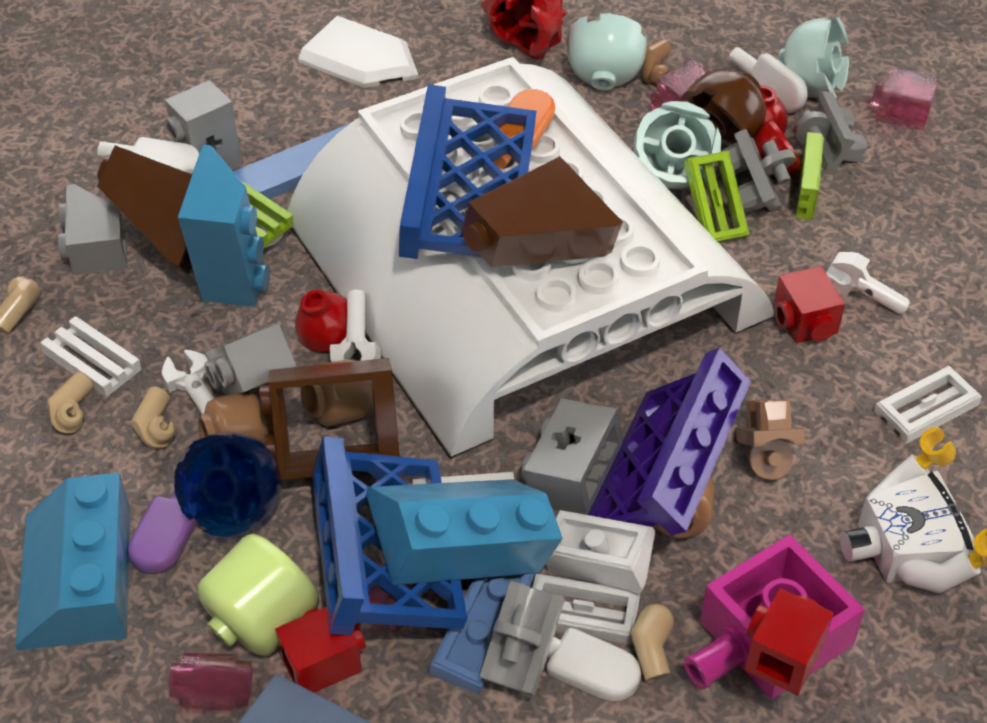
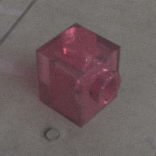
[871,67,939,131]

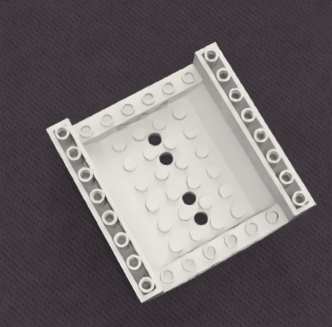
[288,57,774,457]

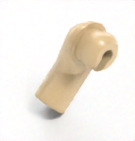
[0,276,40,334]
[47,372,94,434]
[131,387,175,449]
[630,604,674,681]

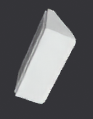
[545,510,655,592]

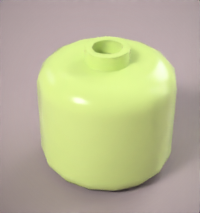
[197,534,319,656]

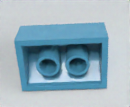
[178,145,270,307]
[15,473,131,650]
[366,479,563,585]

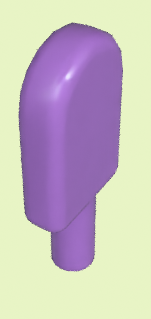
[127,469,203,574]

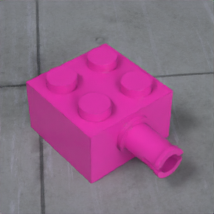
[683,534,865,700]

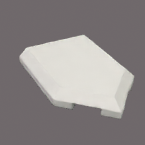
[298,16,419,88]

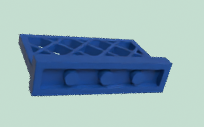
[399,84,537,259]
[312,436,468,635]

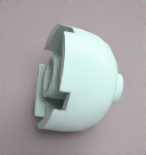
[567,13,647,90]
[779,17,849,99]
[634,101,721,190]

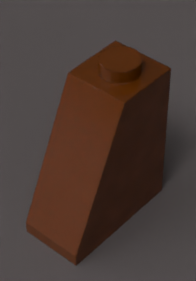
[97,145,192,273]
[461,156,623,268]

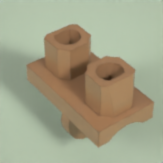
[735,399,805,480]

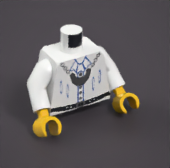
[840,427,987,593]

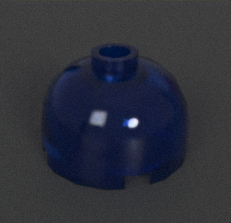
[174,432,281,537]

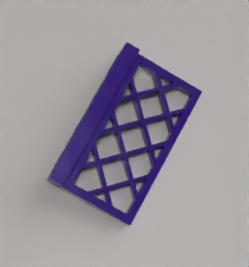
[588,348,751,536]

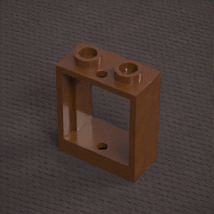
[260,358,400,480]

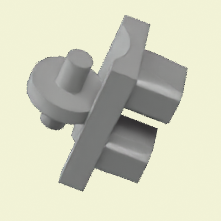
[794,91,868,171]
[721,129,796,213]
[479,580,565,696]

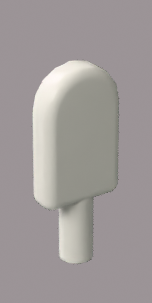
[729,47,808,113]
[97,137,199,174]
[546,627,641,702]

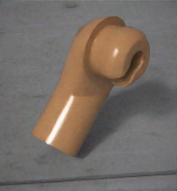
[642,39,671,87]

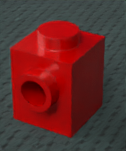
[774,266,845,343]
[744,588,834,696]
[275,606,366,693]

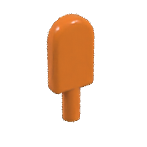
[492,89,555,169]

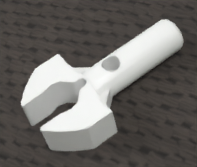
[826,252,909,315]
[330,289,381,362]
[161,350,214,414]

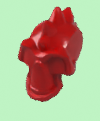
[481,0,567,59]

